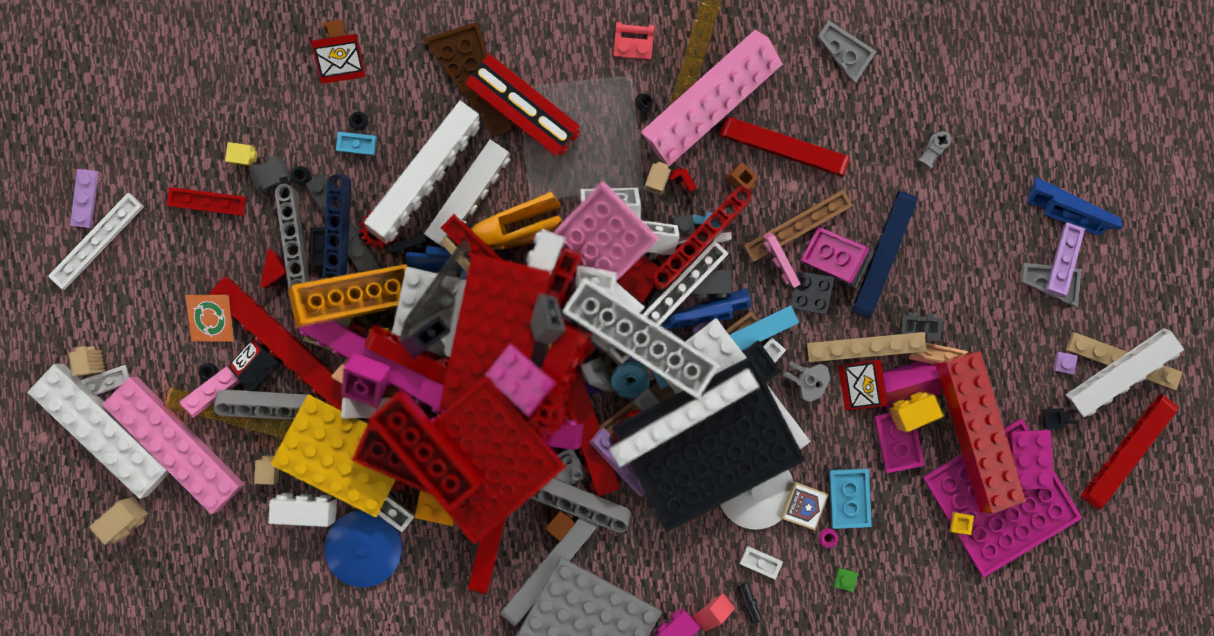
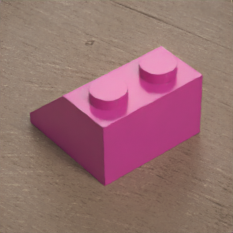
[341,353,391,409]

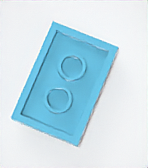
[829,468,872,529]

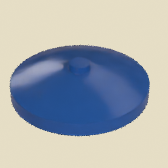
[325,510,402,588]

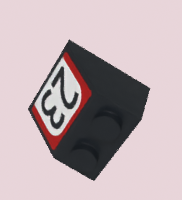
[229,337,283,391]

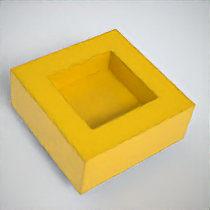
[950,512,974,535]

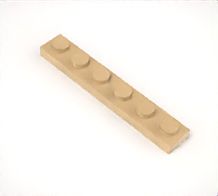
[807,332,927,362]
[1066,332,1183,390]

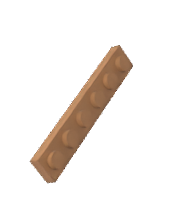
[743,189,853,263]

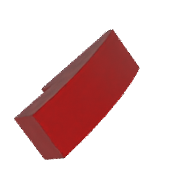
[546,247,583,310]

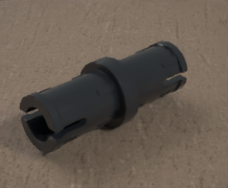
[737,583,763,624]

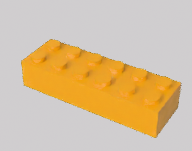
[288,264,407,328]

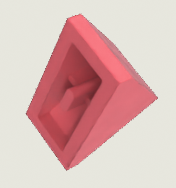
[693,593,735,632]

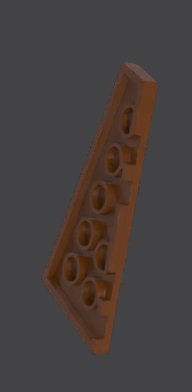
[423,22,513,137]

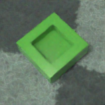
[833,567,858,592]

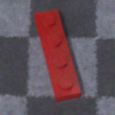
[166,187,247,216]

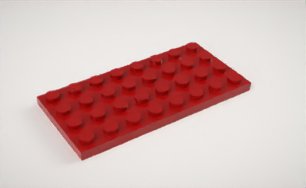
[439,253,551,412]

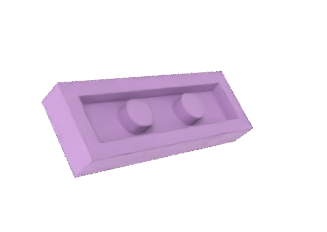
[70,169,99,228]

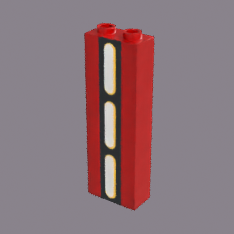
[465,54,581,159]

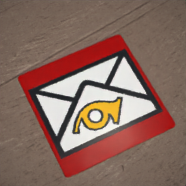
[311,34,366,84]
[838,360,888,411]

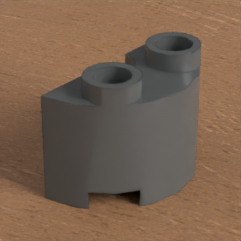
[248,156,292,195]
[901,312,942,341]

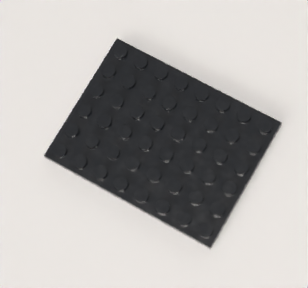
[612,355,806,533]

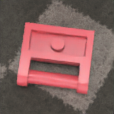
[613,22,654,60]

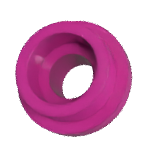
[818,528,838,548]

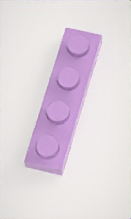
[1045,222,1085,298]
[589,428,646,496]

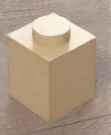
[254,456,279,485]

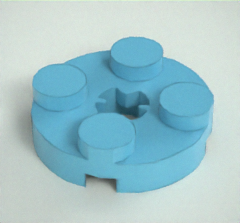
[611,361,650,398]

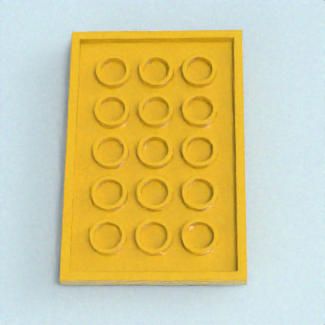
[270,394,396,517]

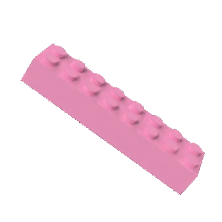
[641,30,783,166]
[102,377,245,514]

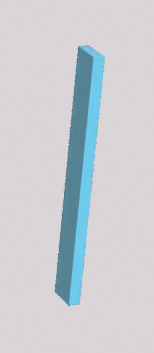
[652,306,799,389]

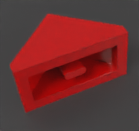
[260,249,287,289]

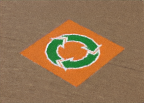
[185,295,234,342]

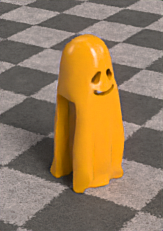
[471,192,563,250]

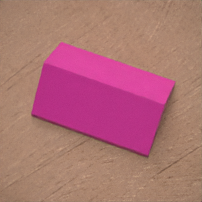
[883,361,942,411]

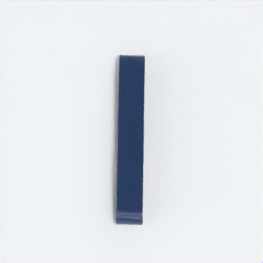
[323,174,352,279]
[851,190,918,319]

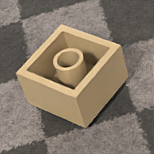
[89,497,148,545]

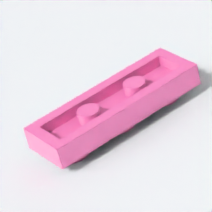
[763,232,800,288]
[179,367,240,418]

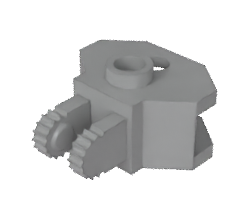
[783,361,830,402]

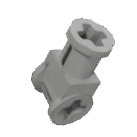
[917,131,951,170]

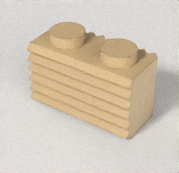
[644,162,671,196]
[68,346,105,376]

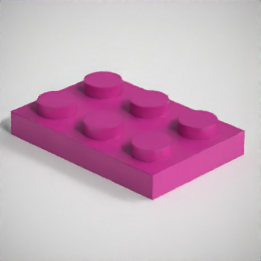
[801,227,869,283]
[485,345,555,415]
[874,413,925,473]
[1010,430,1054,490]

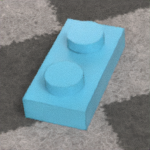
[336,132,377,156]

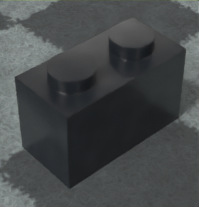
[402,316,451,359]

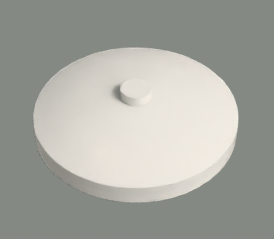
[720,470,793,530]

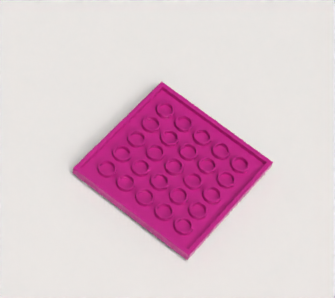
[922,418,1082,577]

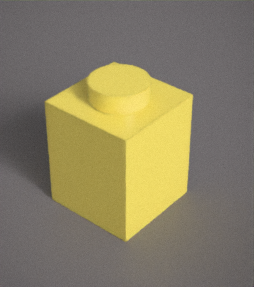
[225,142,257,167]

